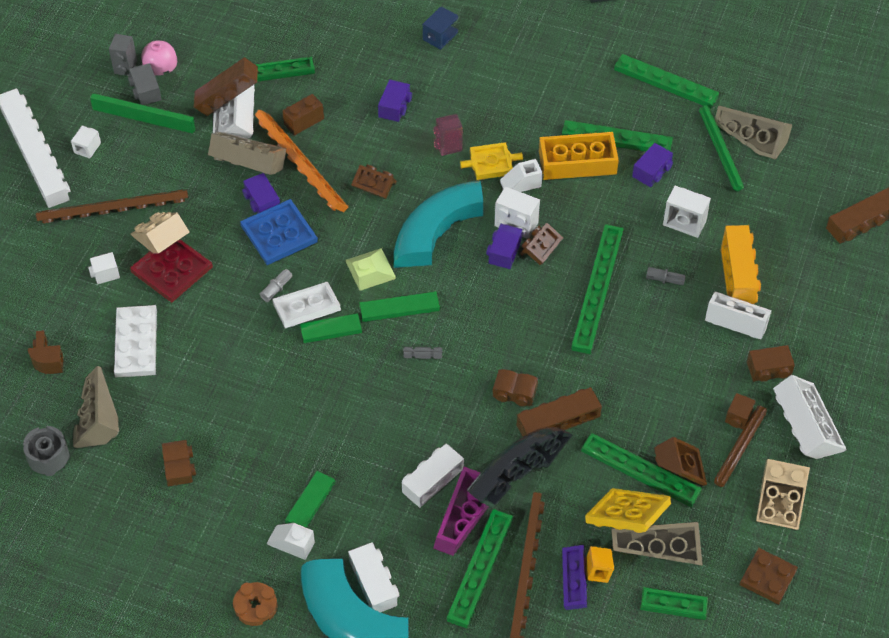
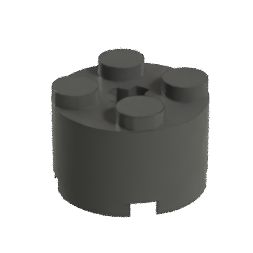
[23,426,70,476]

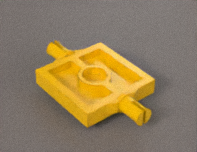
[460,142,523,180]

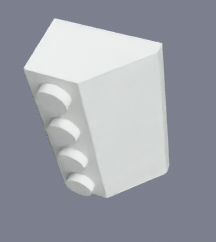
[213,85,255,139]
[773,375,847,459]

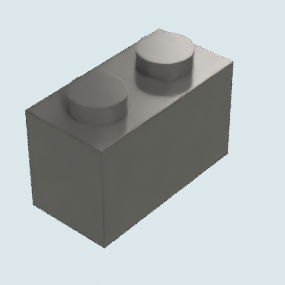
[109,34,137,76]
[128,63,162,105]

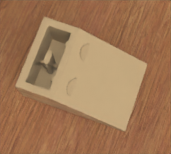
[131,212,189,253]
[756,459,810,530]

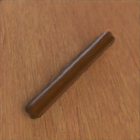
[714,405,767,487]

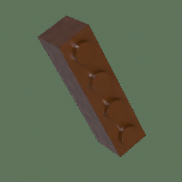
[194,57,258,116]
[826,187,889,244]
[516,387,602,436]

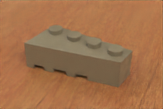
[208,132,287,175]
[611,522,702,565]

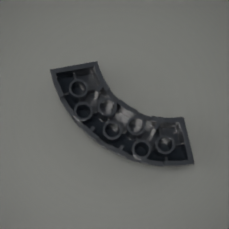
[467,427,573,508]

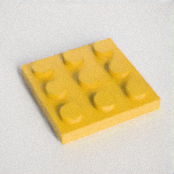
[585,488,671,533]

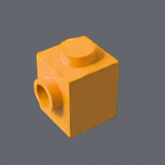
[586,547,614,583]

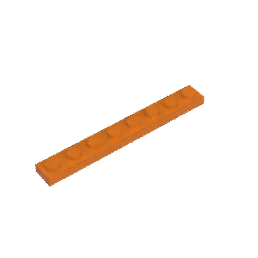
[255,110,348,212]

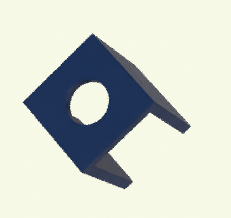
[422,7,458,50]

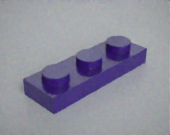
[562,545,587,610]

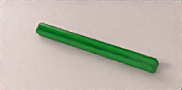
[699,105,744,192]

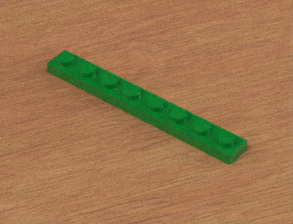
[571,224,624,355]

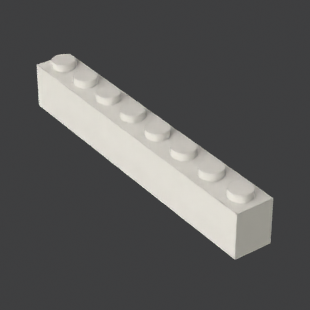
[0,89,71,208]

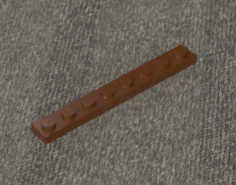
[36,189,188,223]
[510,492,545,638]

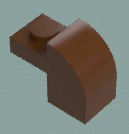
[28,330,64,374]

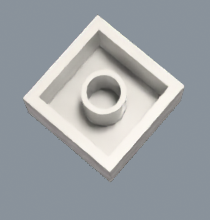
[663,186,711,238]
[495,187,540,238]

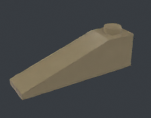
[715,106,792,159]
[73,366,119,448]

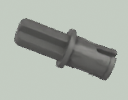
[646,267,686,285]

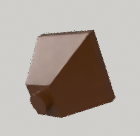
[654,437,707,486]

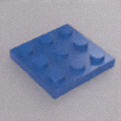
[240,199,318,265]

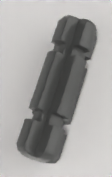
[403,347,442,359]

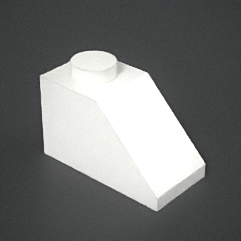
[267,523,315,560]

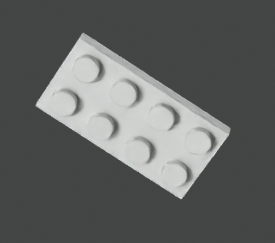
[114,305,157,378]

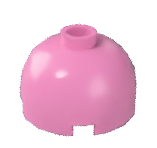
[141,40,177,76]

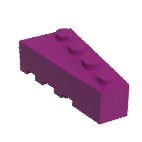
[433,467,489,556]

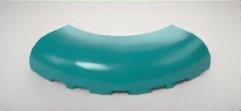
[394,180,483,268]
[301,559,409,638]

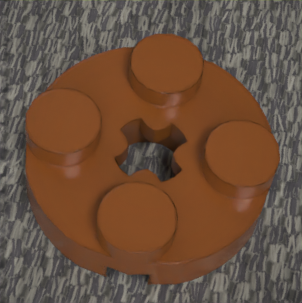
[233,582,277,626]

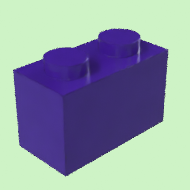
[378,79,412,122]
[632,143,673,187]
[242,173,280,214]
[486,223,522,269]

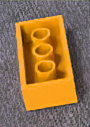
[539,132,618,180]
[721,225,761,304]

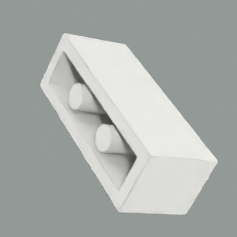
[705,292,771,339]
[402,444,464,508]
[348,542,399,612]

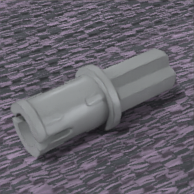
[260,269,292,302]

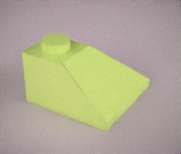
[346,248,396,291]

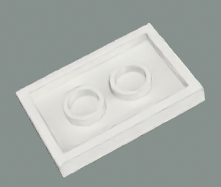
[273,282,341,328]

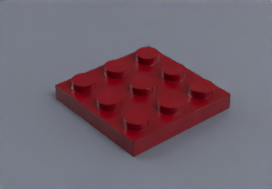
[130,239,213,303]

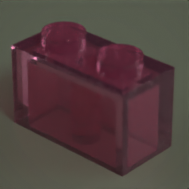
[433,114,463,156]

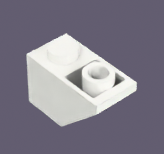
[500,159,542,192]

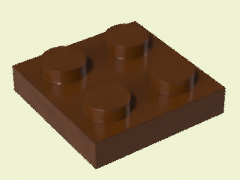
[740,548,798,605]

